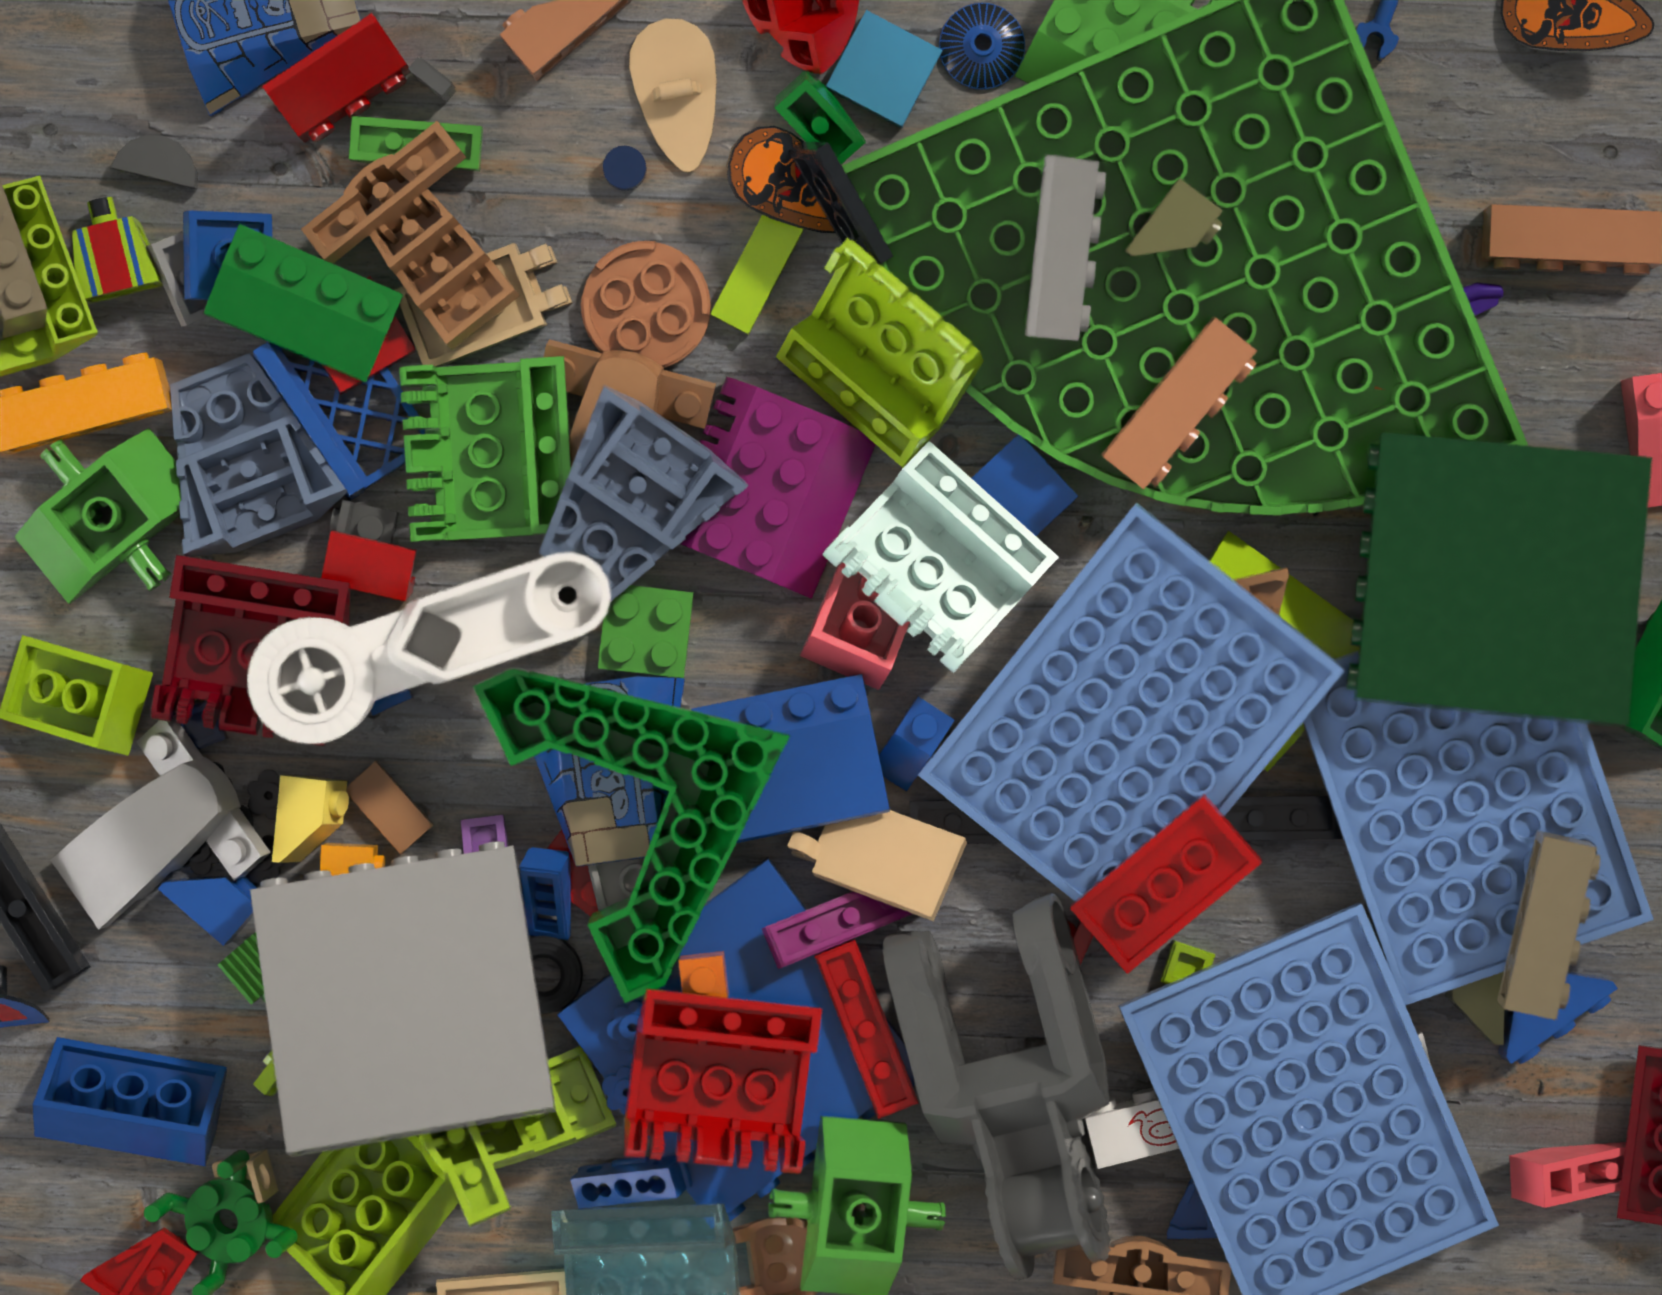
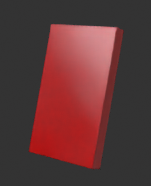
[321,530,417,601]

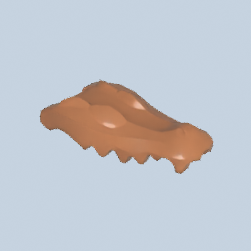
[725,1217,818,1295]

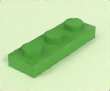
[349,116,483,171]

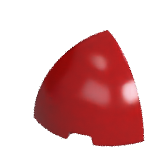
[742,0,859,75]

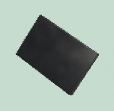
[789,142,893,264]

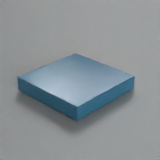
[826,10,943,129]

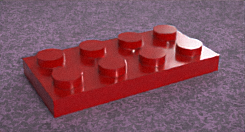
[1070,794,1262,974]

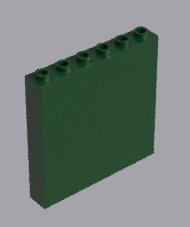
[1347,432,1652,727]

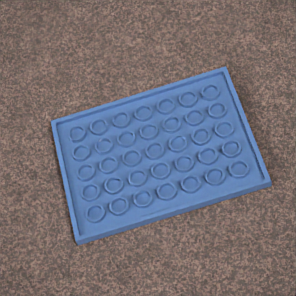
[918,502,1345,901]
[1303,651,1654,1005]
[1118,902,1499,1295]

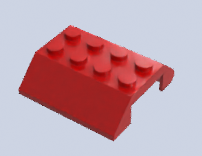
[624,989,822,1174]

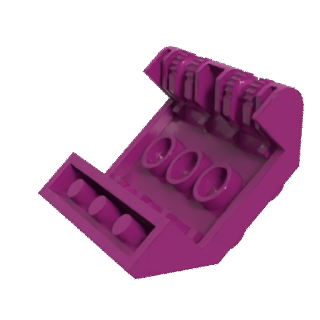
[680,376,876,599]

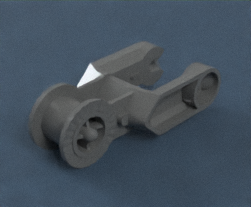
[883,893,1111,1280]

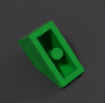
[774,70,866,164]

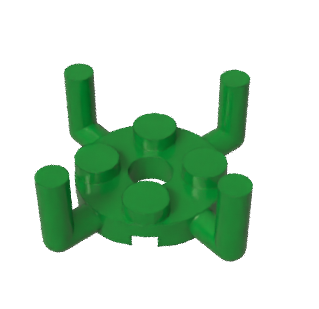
[144,1150,298,1295]

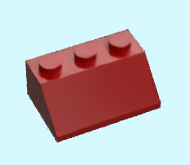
[262,13,410,143]

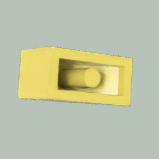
[272,775,349,863]

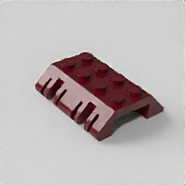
[151,555,350,747]

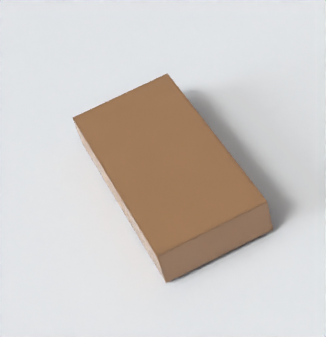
[346,761,434,854]

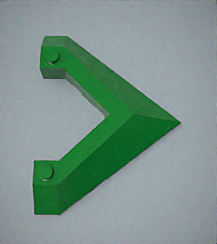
[473,667,790,1003]

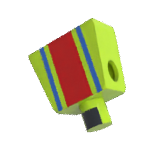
[72,197,163,305]

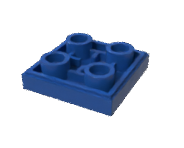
[971,434,1078,536]

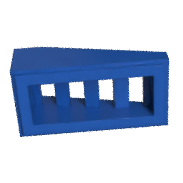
[519,847,571,940]

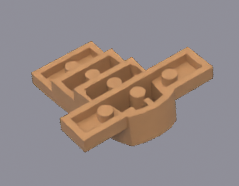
[301,121,520,350]
[544,339,716,467]
[1052,1236,1231,1295]

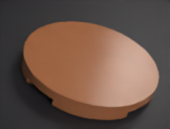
[581,241,711,369]

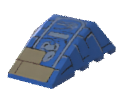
[168,0,361,117]
[534,676,685,867]

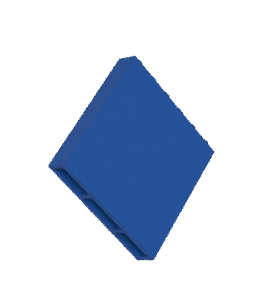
[557,857,916,1225]

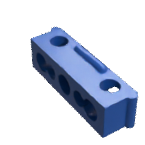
[570,1155,693,1209]

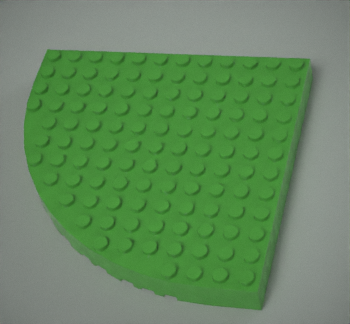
[842,0,1528,516]

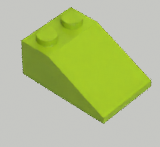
[0,635,153,756]

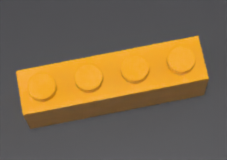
[0,353,172,455]

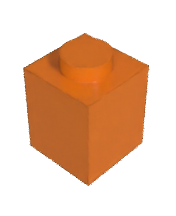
[678,951,729,998]

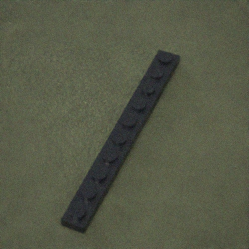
[909,795,1343,844]

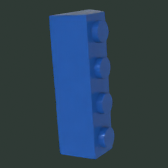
[32,1037,227,1166]

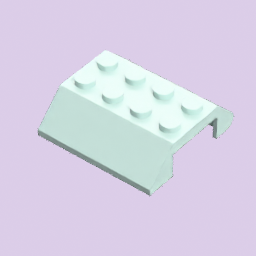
[822,441,1058,673]

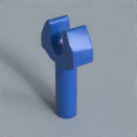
[1355,0,1399,61]

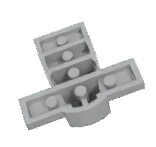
[50,716,271,930]

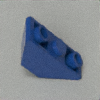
[1498,972,1618,1064]

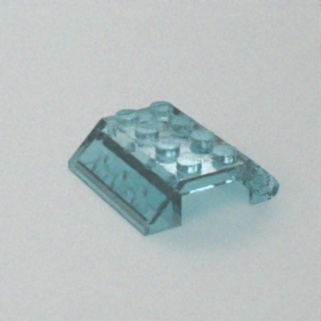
[551,1203,740,1295]

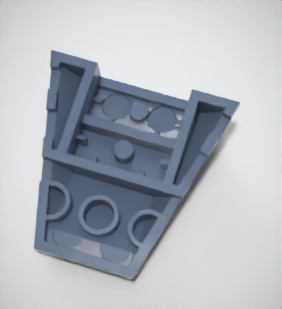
[170,353,348,556]
[539,385,748,601]

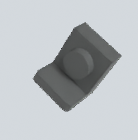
[329,500,399,544]

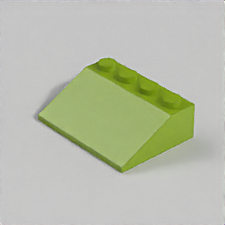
[272,1135,459,1295]

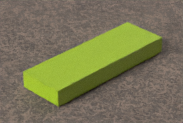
[710,215,804,335]

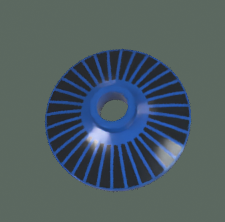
[939,3,1025,90]

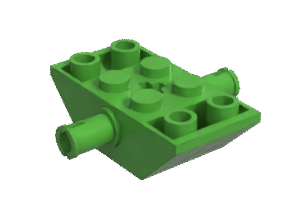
[14,428,181,604]
[769,1115,946,1295]

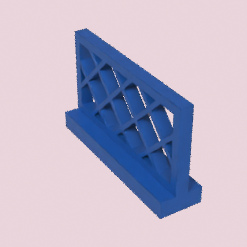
[253,342,425,501]

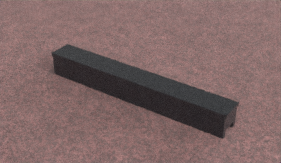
[0,823,91,992]

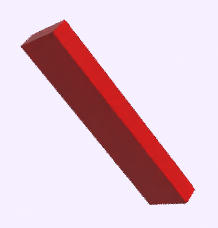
[815,939,919,1119]

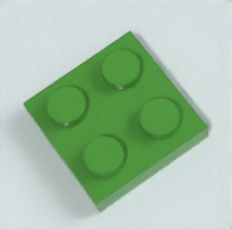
[598,585,694,678]

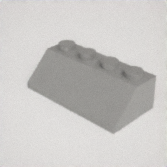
[1025,155,1106,341]

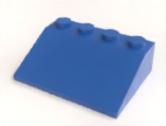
[691,674,890,843]

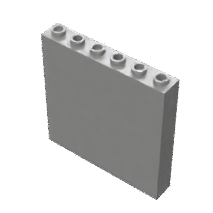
[250,841,556,1157]

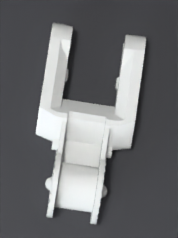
[248,552,611,744]

